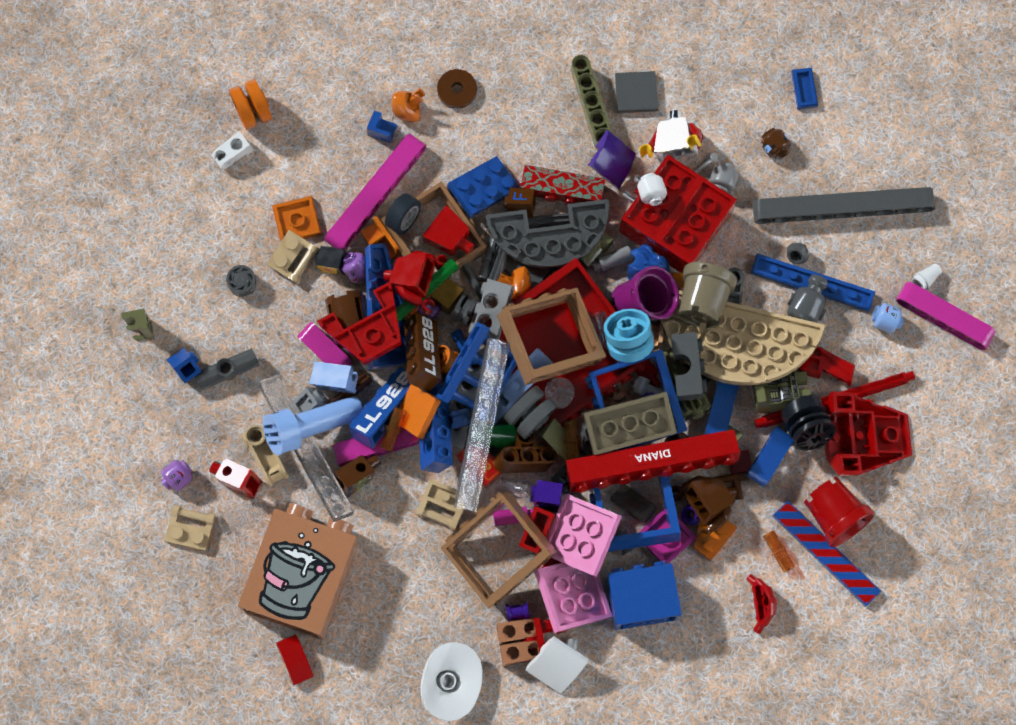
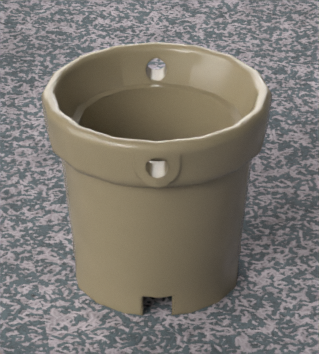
[678,262,737,329]

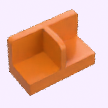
[360,216,400,261]

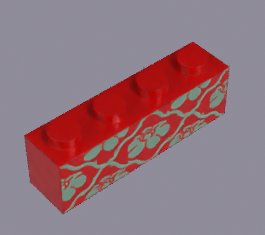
[520,165,605,205]

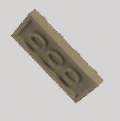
[583,392,677,455]

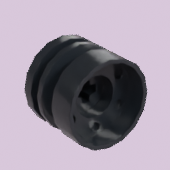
[781,395,836,451]

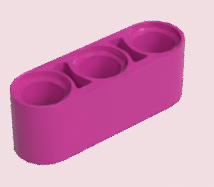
[297,321,354,366]

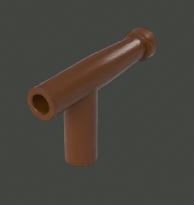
[708,471,750,500]

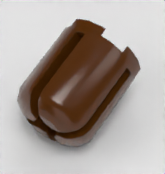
[325,290,367,348]

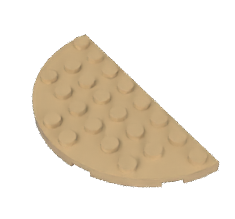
[660,290,825,386]

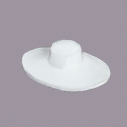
[421,642,483,721]

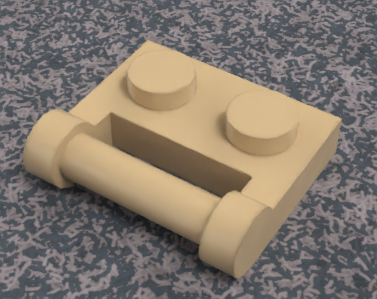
[267,230,320,284]
[416,479,470,531]
[164,504,216,552]

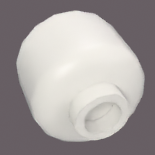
[637,173,667,206]

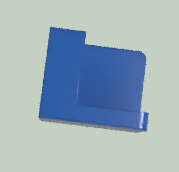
[367,111,397,143]

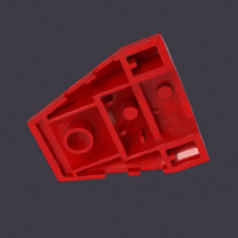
[825,391,912,476]

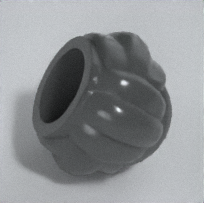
[787,243,809,264]

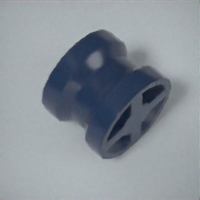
[448,408,473,429]

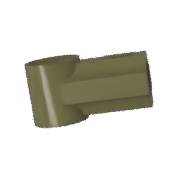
[579,231,615,268]

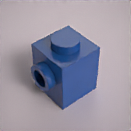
[166,348,201,383]

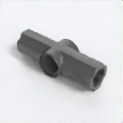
[195,348,259,391]

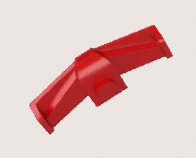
[799,346,855,386]

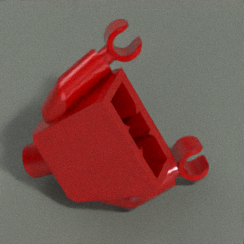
[383,250,447,315]

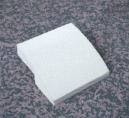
[525,636,588,694]

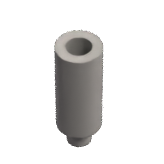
[592,246,634,272]

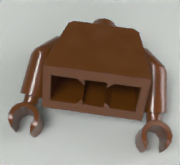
[671,475,737,544]

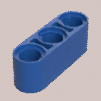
[746,427,793,488]

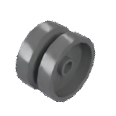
[503,385,558,439]

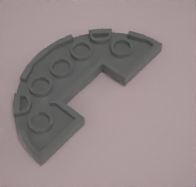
[485,199,609,269]

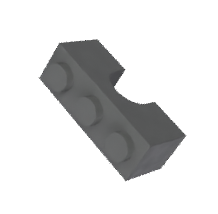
[671,332,707,401]

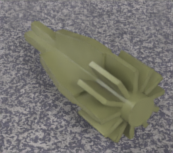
[663,349,711,421]

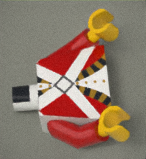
[639,110,702,161]

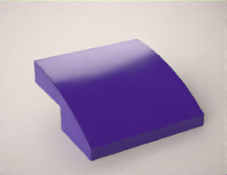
[588,130,636,189]

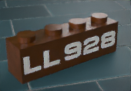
[404,311,441,393]

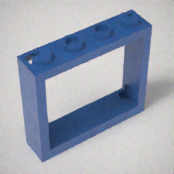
[585,349,687,452]
[589,476,681,552]

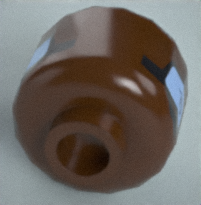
[761,128,791,159]

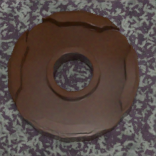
[437,69,477,109]

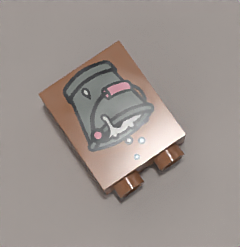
[238,503,359,640]

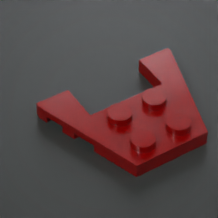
[317,281,402,365]

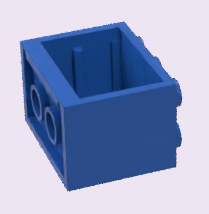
[606,561,682,630]

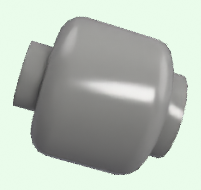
[709,163,739,193]

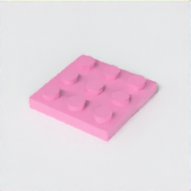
[541,493,622,577]
[534,563,613,633]

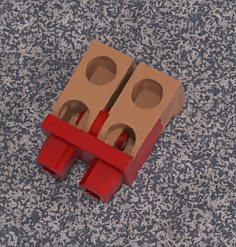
[496,618,554,667]

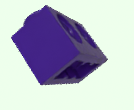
[530,480,563,512]

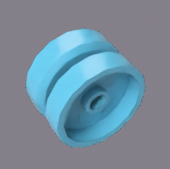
[604,308,654,363]

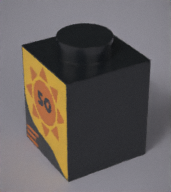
[315,246,347,276]

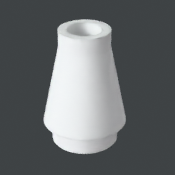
[911,264,942,290]

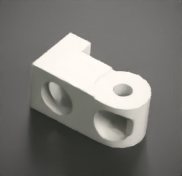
[212,131,254,170]

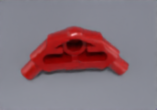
[746,574,778,634]

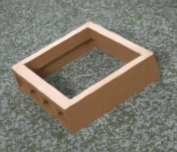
[380,181,488,274]
[497,288,606,386]
[441,492,557,609]

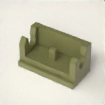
[121,308,154,340]

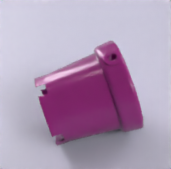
[612,266,680,321]

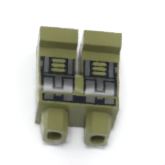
[752,371,810,413]

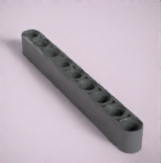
[752,187,936,224]

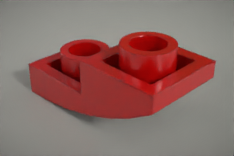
[276,634,314,685]

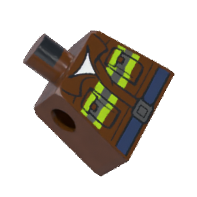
[332,455,381,500]

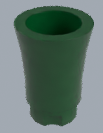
[467,422,516,449]

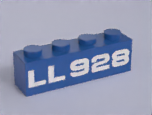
[349,366,410,449]

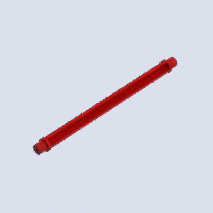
[754,371,915,429]

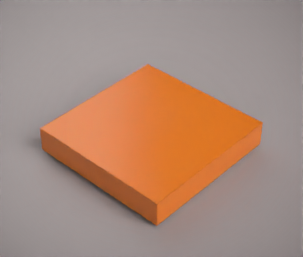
[272,196,322,241]
[394,384,441,439]

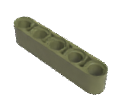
[571,55,612,150]

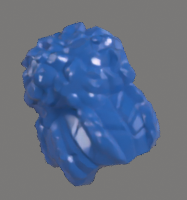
[627,244,670,279]

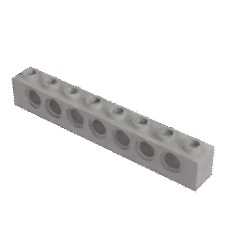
[449,278,515,449]

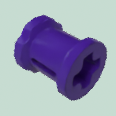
[506,601,530,622]

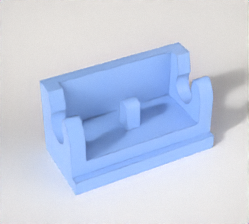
[309,362,358,394]

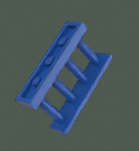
[435,322,517,423]

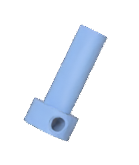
[263,396,363,456]

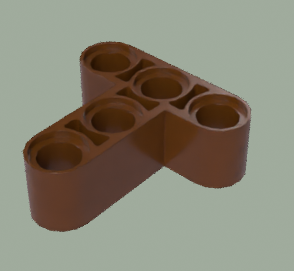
[494,419,558,473]

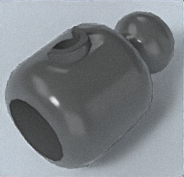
[787,274,828,323]

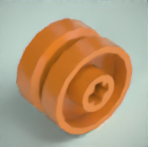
[228,78,273,130]

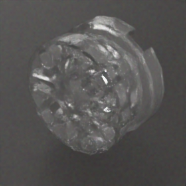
[545,377,574,409]

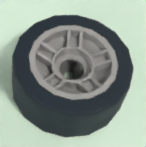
[385,193,421,235]

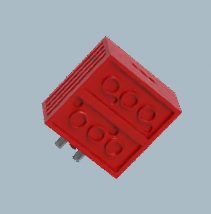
[619,154,737,274]

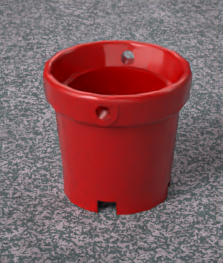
[804,477,875,548]

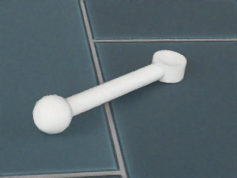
[694,153,718,173]

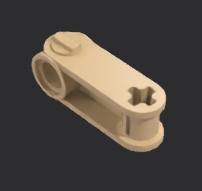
[242,424,289,487]

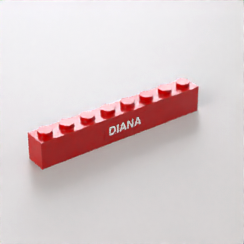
[566,429,740,493]

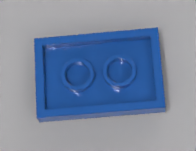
[447,156,520,218]

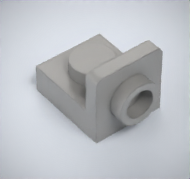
[291,387,328,414]

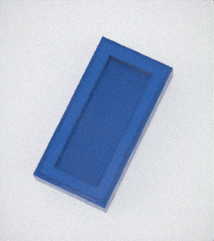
[791,68,818,110]

